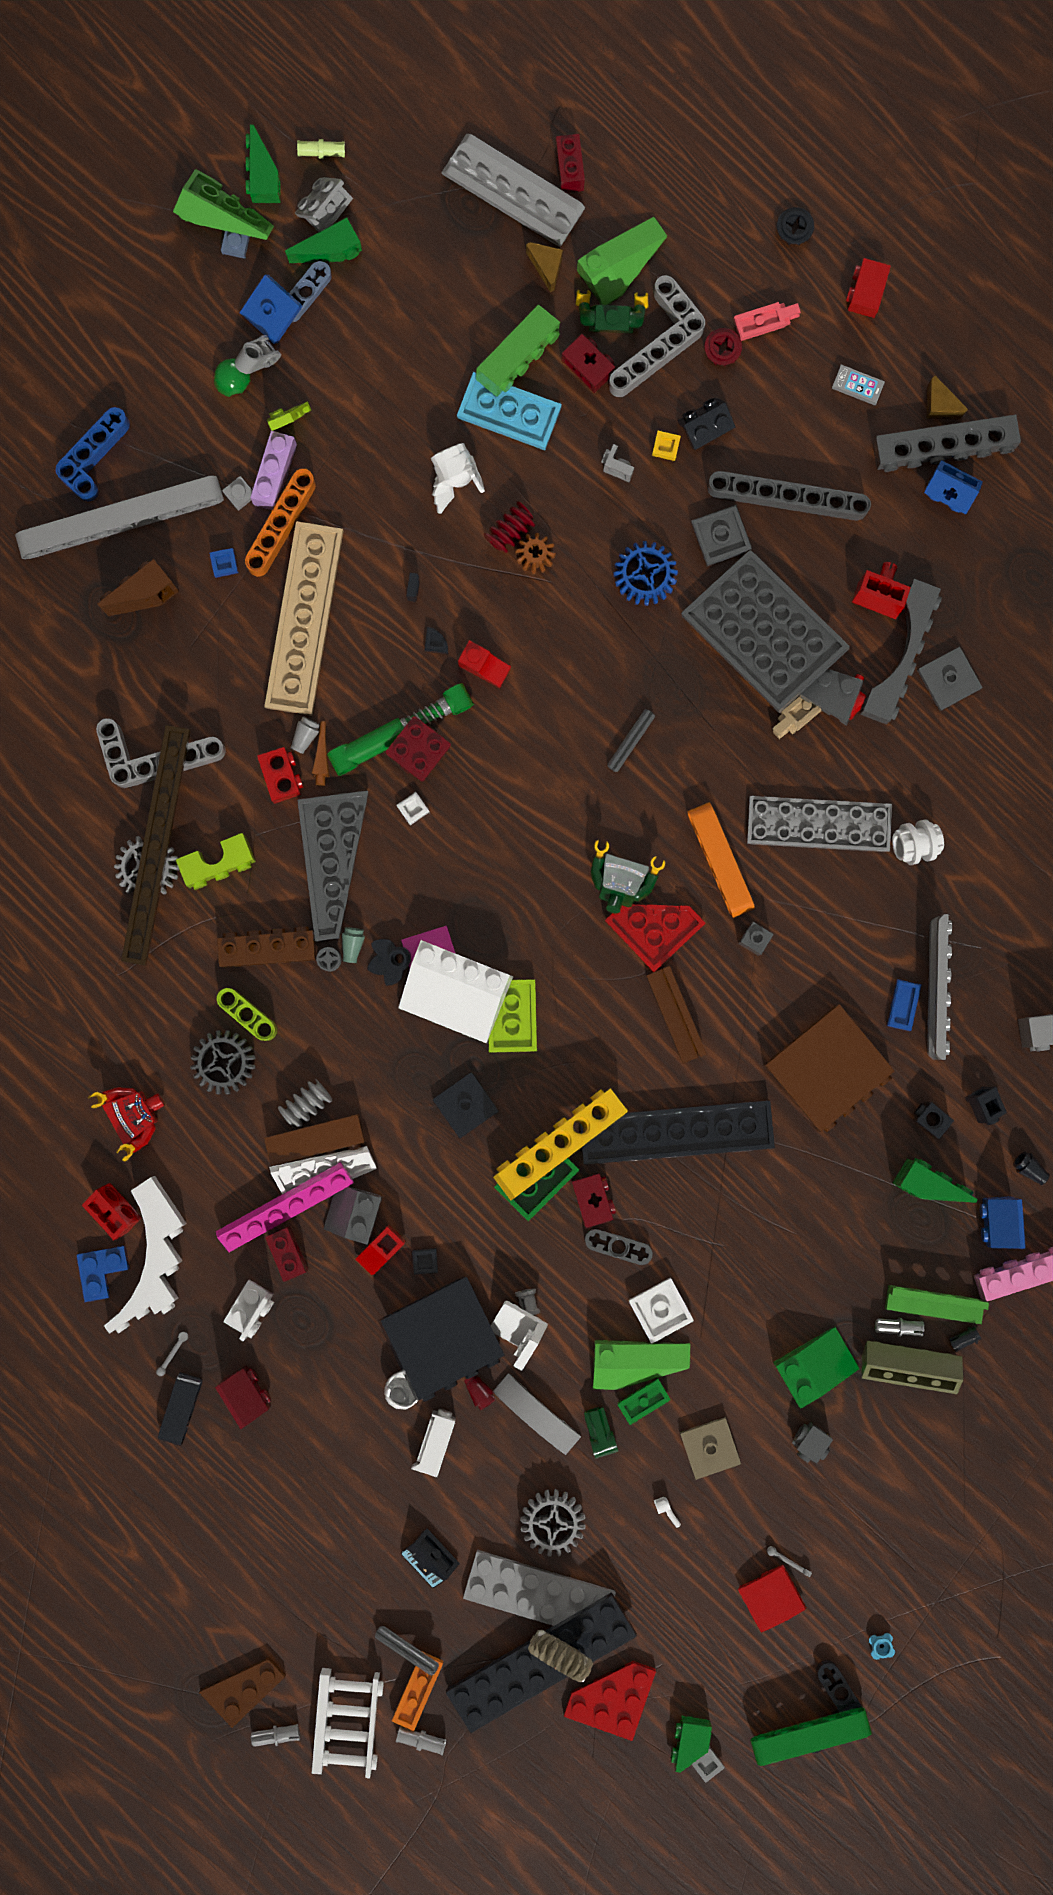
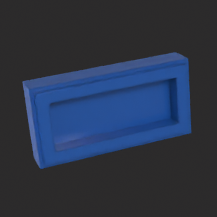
[887,980,921,1031]

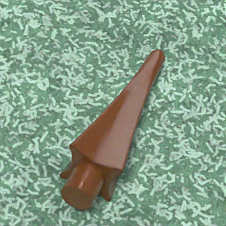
[312,721,330,786]

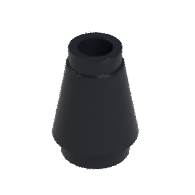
[1013,1152,1050,1185]

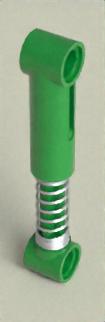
[327,683,474,776]

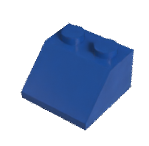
[980,1196,1025,1249]

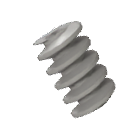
[278,1079,332,1128]

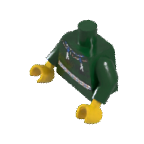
[576,290,648,333]
[590,840,665,914]

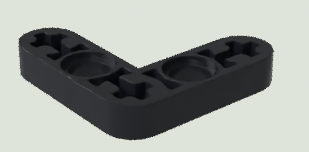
[812,1660,863,1753]

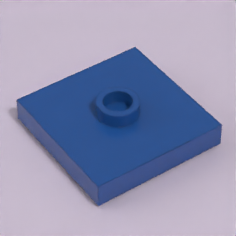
[240,275,303,344]

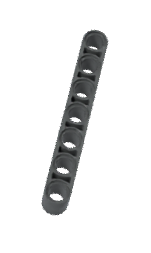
[707,471,871,520]

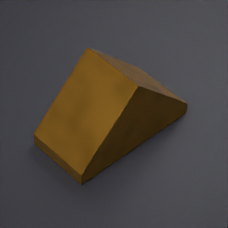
[526,242,563,293]
[927,376,968,419]

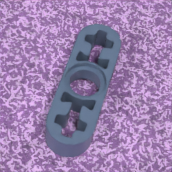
[289,261,332,322]

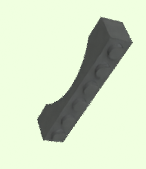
[860,579,942,724]

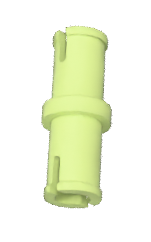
[297,139,345,159]

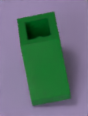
[671,1716,712,1773]

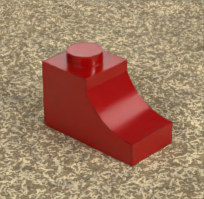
[458,640,511,688]

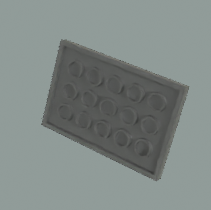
[681,550,849,713]

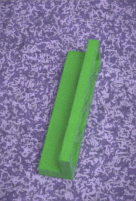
[885,1285,989,1324]

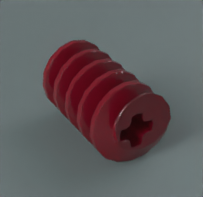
[484,501,535,553]

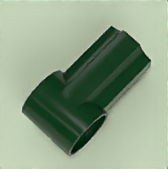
[584,1406,619,1459]

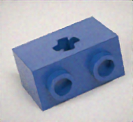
[924,460,983,514]

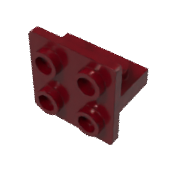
[386,716,451,782]

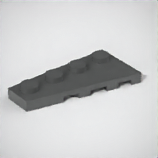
[800,669,863,726]

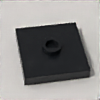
[433,1072,499,1138]

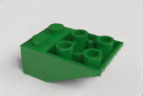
[892,1158,978,1203]

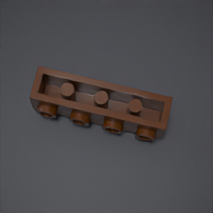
[217,927,317,968]

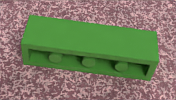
[476,304,560,397]

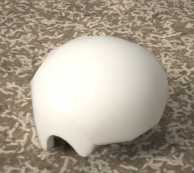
[384,1371,418,1410]

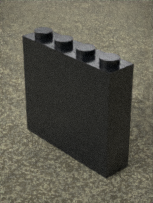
[377,1277,505,1402]

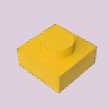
[652,431,681,461]

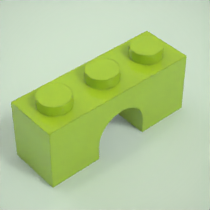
[176,833,256,890]

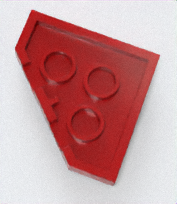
[605,905,706,973]
[564,1661,656,1741]

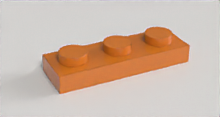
[392,1651,443,1731]

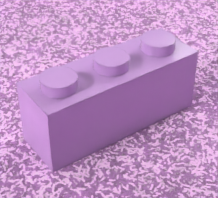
[250,431,297,510]

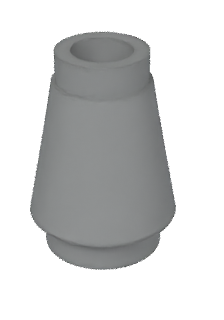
[291,717,320,754]

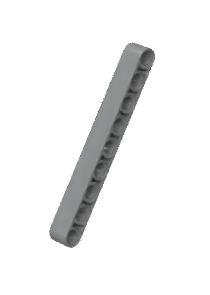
[15,476,224,559]

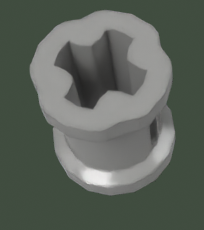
[515,1288,540,1315]

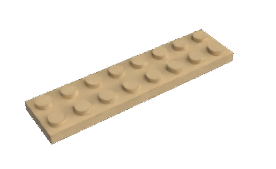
[265,521,344,716]

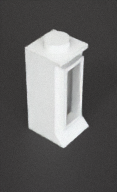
[411,1409,456,1477]

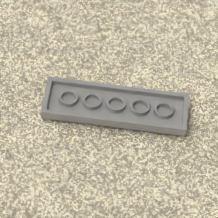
[463,1550,616,1626]

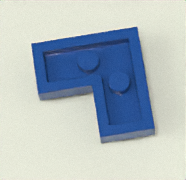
[77,1245,130,1302]

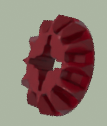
[704,328,742,367]

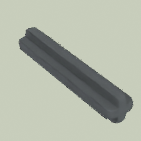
[607,709,655,772]
[375,1626,439,1675]

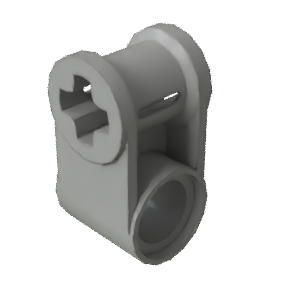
[235,335,281,374]

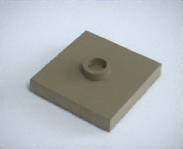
[680,1417,741,1480]

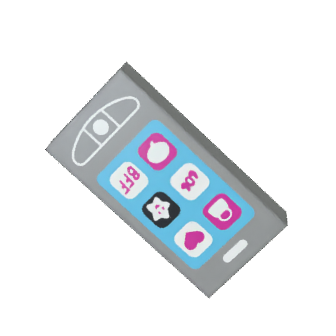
[832,365,885,405]

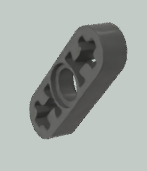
[585,1228,652,1265]

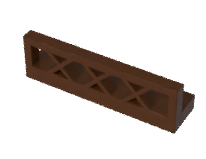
[646,966,707,1064]

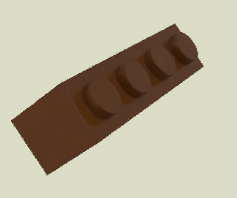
[264,1114,366,1166]

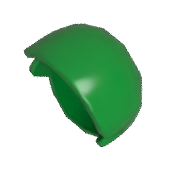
[214,359,250,397]

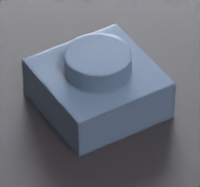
[221,231,250,258]

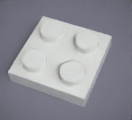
[628,1277,694,1344]

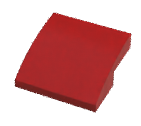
[738,1565,807,1633]

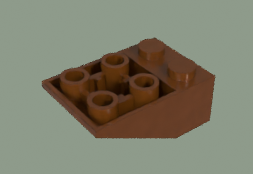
[97,559,179,616]

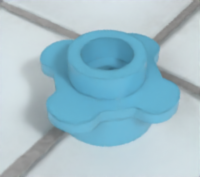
[869,1633,895,1660]

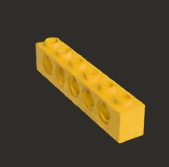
[493,1088,628,1200]

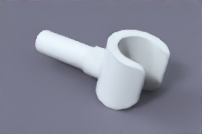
[654,1497,681,1528]

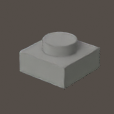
[222,476,252,511]
[692,1746,725,1783]

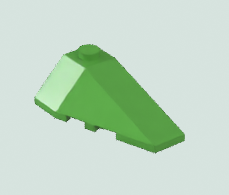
[173,169,274,240]
[577,217,667,305]
[593,1340,690,1390]

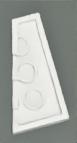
[269,1146,377,1194]

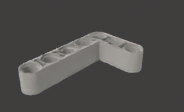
[609,275,705,397]
[96,719,226,788]

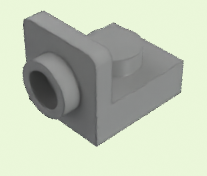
[601,444,634,482]

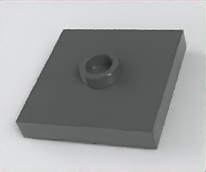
[691,505,752,566]
[917,647,983,711]

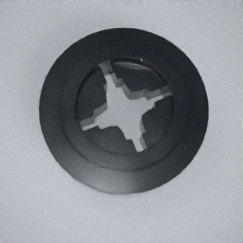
[777,207,814,246]

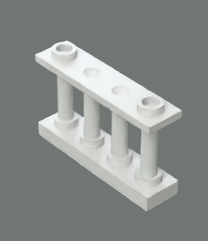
[312,1668,384,1778]

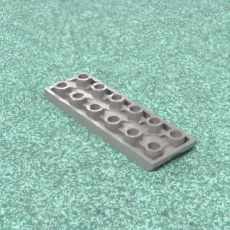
[442,134,585,247]
[747,796,892,852]
[927,914,952,1060]

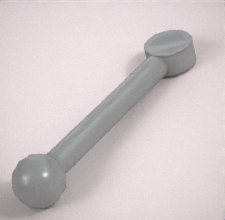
[156,1332,188,1376]
[767,1546,812,1577]

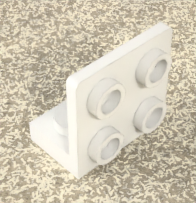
[224,1279,274,1341]
[491,1301,548,1371]

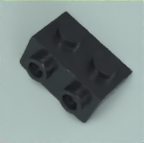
[677,398,736,450]

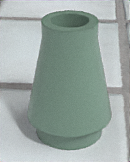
[342,927,365,963]

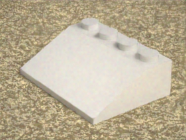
[399,940,513,1043]

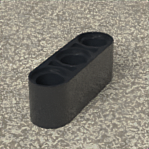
[158,1372,203,1446]

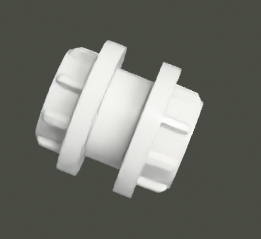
[892,819,944,865]

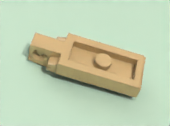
[773,696,821,739]

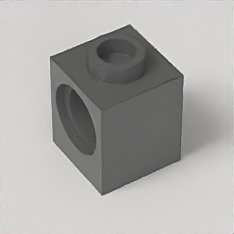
[738,922,774,956]

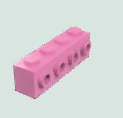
[973,1247,1053,1302]

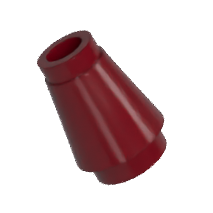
[464,1375,496,1410]

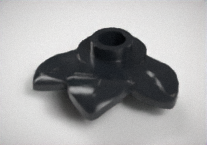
[367,939,412,986]

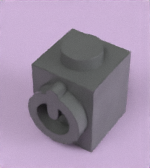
[792,1422,833,1464]

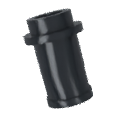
[949,1326,981,1353]

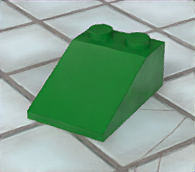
[773,1326,859,1409]

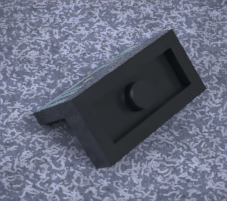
[401,1528,460,1588]

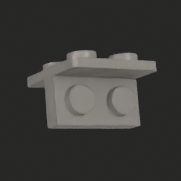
[295,177,353,232]

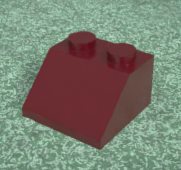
[215,1365,272,1429]

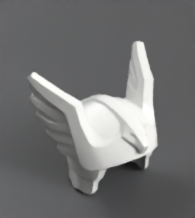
[431,443,485,514]

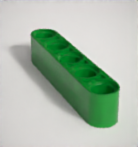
[750,1708,872,1766]

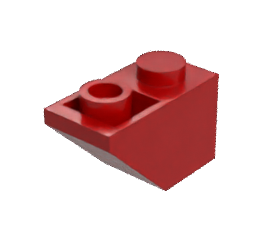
[355,1225,406,1276]

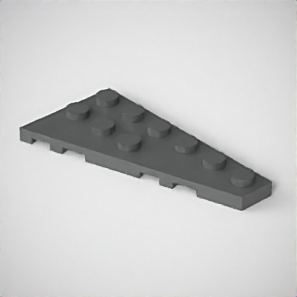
[298,791,369,941]

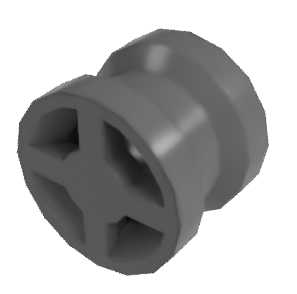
[316,947,342,972]

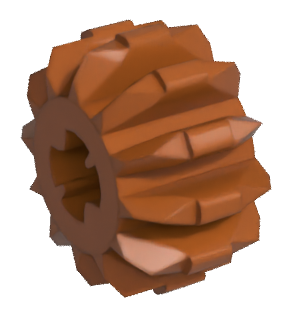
[515,533,556,574]

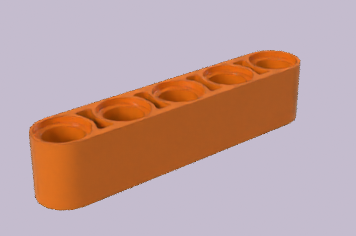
[245,469,316,577]
[687,802,755,918]

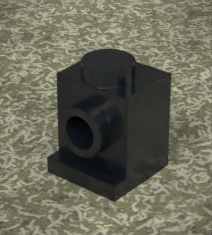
[965,1087,1007,1125]

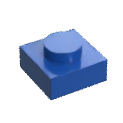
[210,548,239,578]

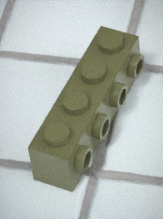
[862,1341,963,1394]

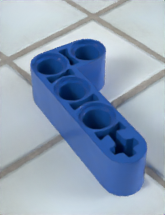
[56,407,130,502]

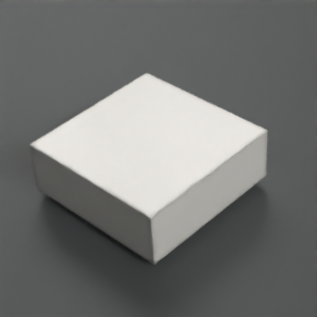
[397,792,430,825]

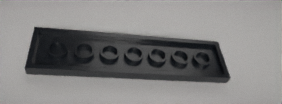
[580,1100,775,1165]
[446,1592,637,1733]

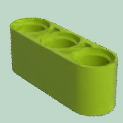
[217,988,277,1041]

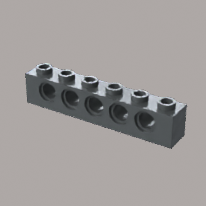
[872,415,1021,472]

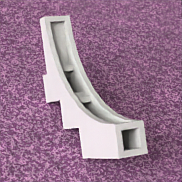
[104,1176,187,1334]

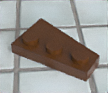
[199,1657,286,1728]

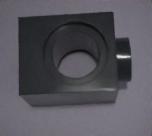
[913,1102,954,1139]

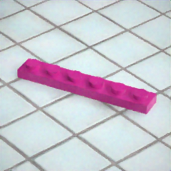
[216,1162,354,1252]

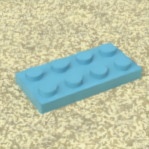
[457,372,562,450]

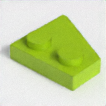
[267,401,311,431]

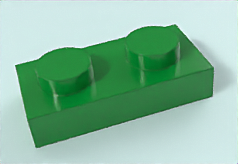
[617,1378,671,1425]

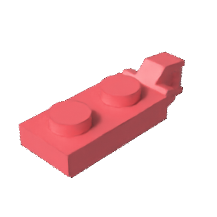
[733,302,801,341]

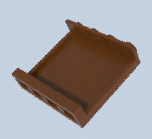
[763,1004,894,1132]

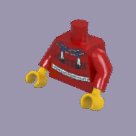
[88,1087,165,1161]

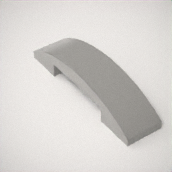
[493,1373,581,1455]

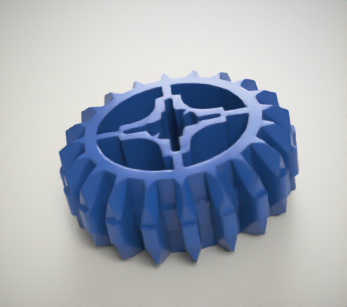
[614,541,678,606]

